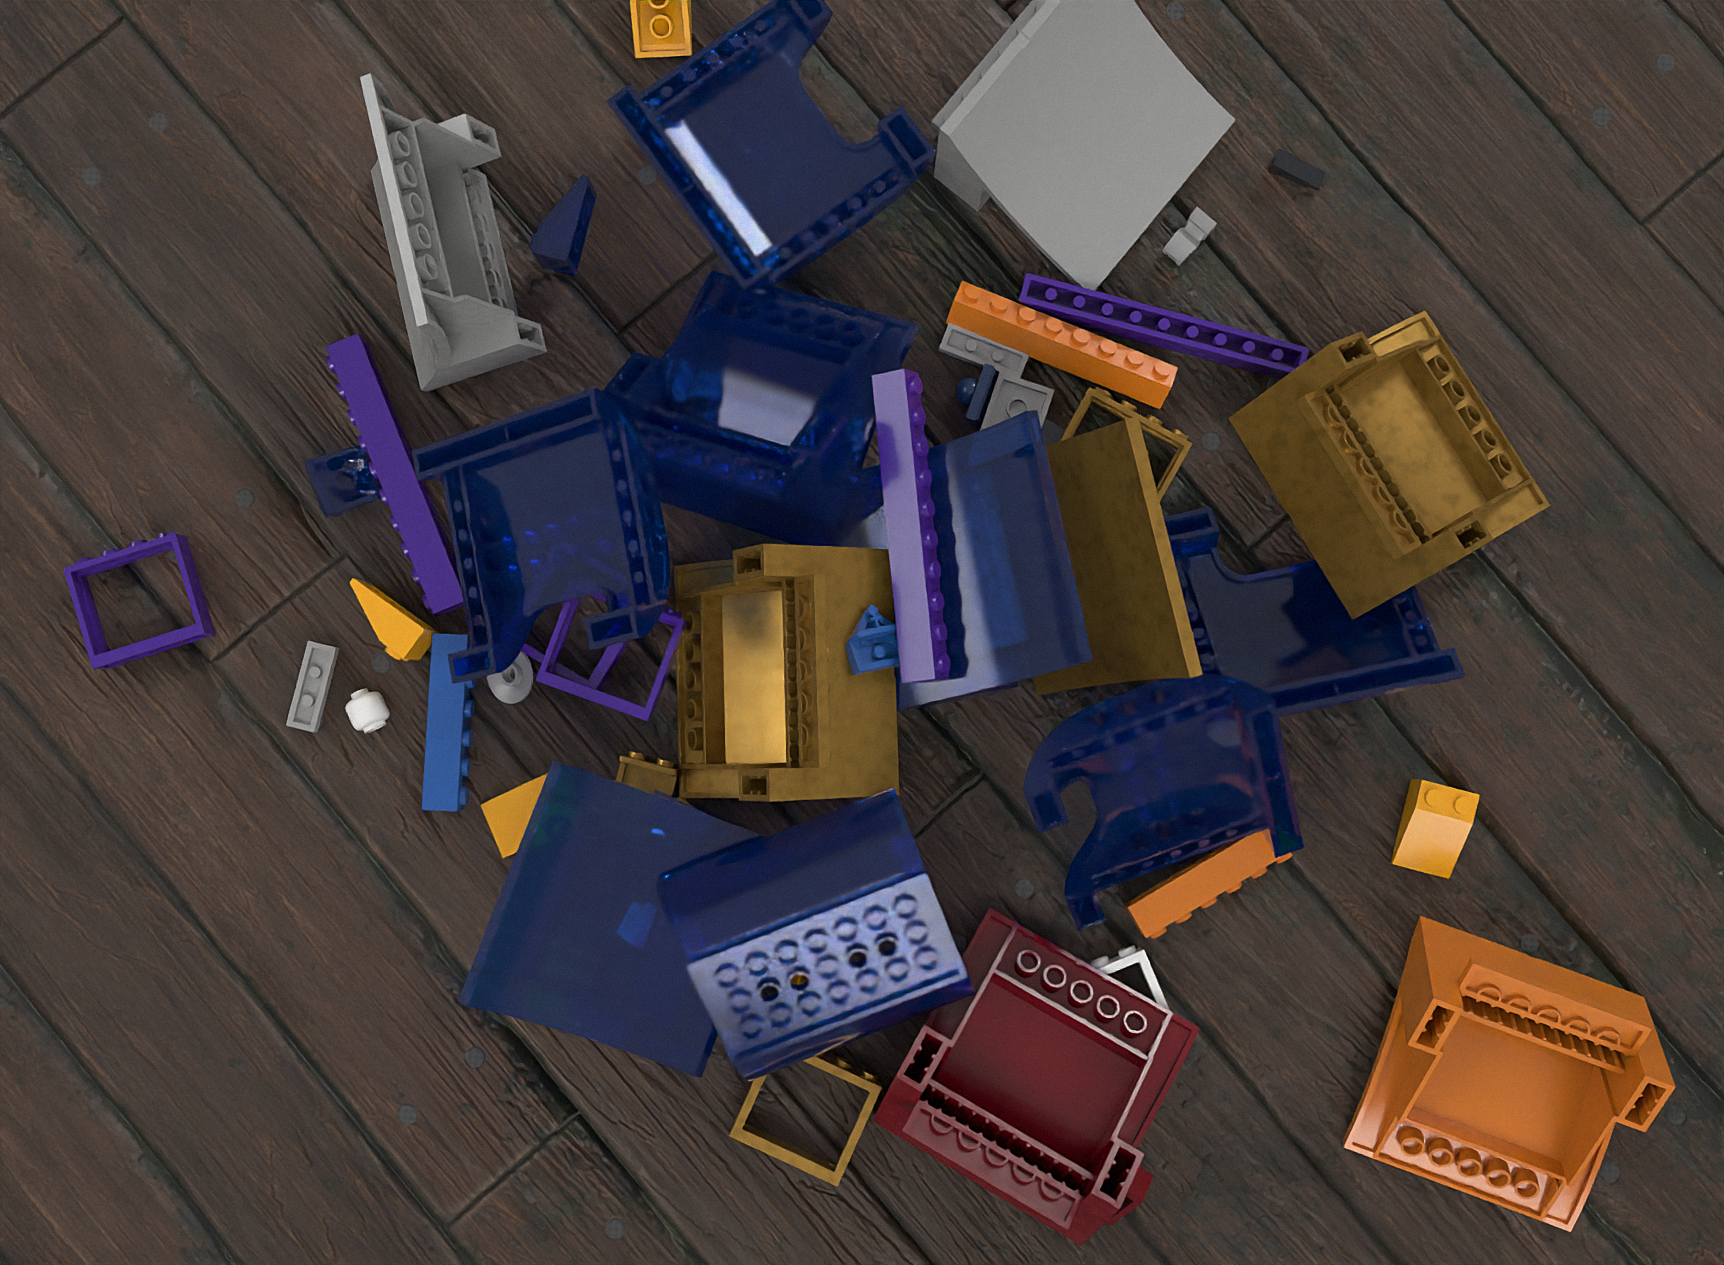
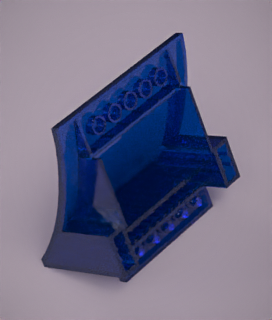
[602,271,918,547]
[817,410,1093,712]
[458,760,791,1077]

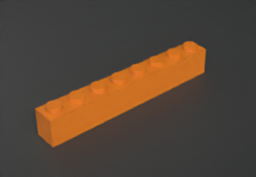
[946,281,1178,409]

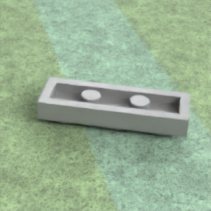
[938,323,1029,378]
[286,641,340,732]

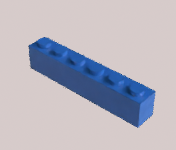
[422,633,478,811]

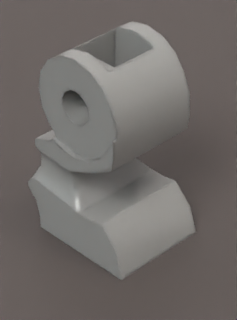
[1162,207,1217,266]

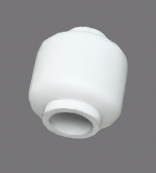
[345,688,390,734]

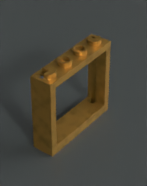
[1060,387,1192,502]
[729,1032,882,1187]

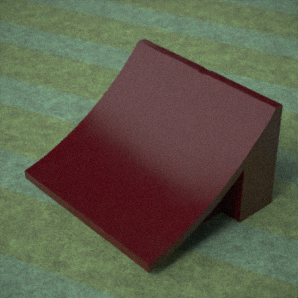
[872,908,1200,1246]

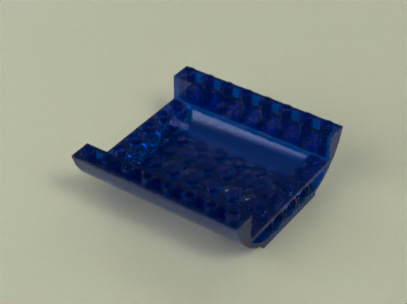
[662,788,977,1081]

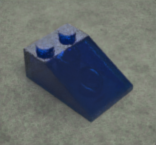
[530,175,597,276]

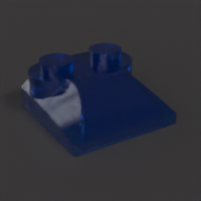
[305,445,382,517]

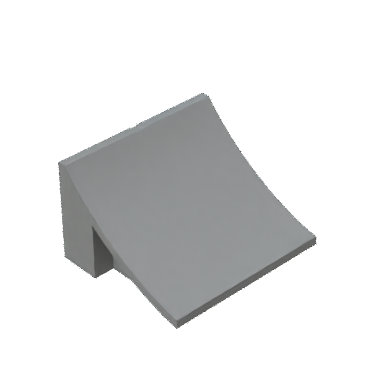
[931,0,1236,291]
[360,73,547,392]

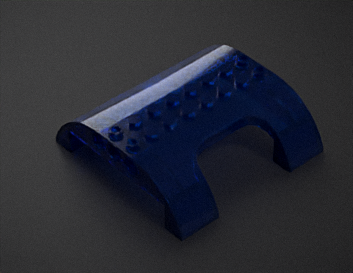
[606,0,937,292]
[412,388,670,684]
[1163,506,1465,730]
[1023,673,1304,931]

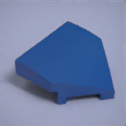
[845,604,900,675]

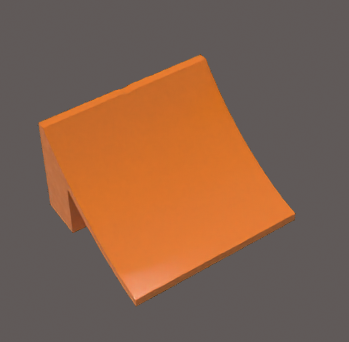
[1343,916,1676,1232]

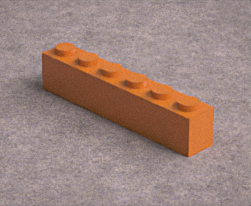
[1123,816,1298,939]

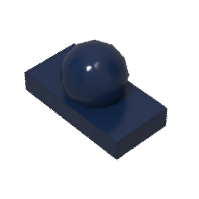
[955,364,998,427]

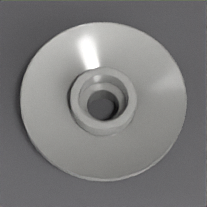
[487,645,533,704]

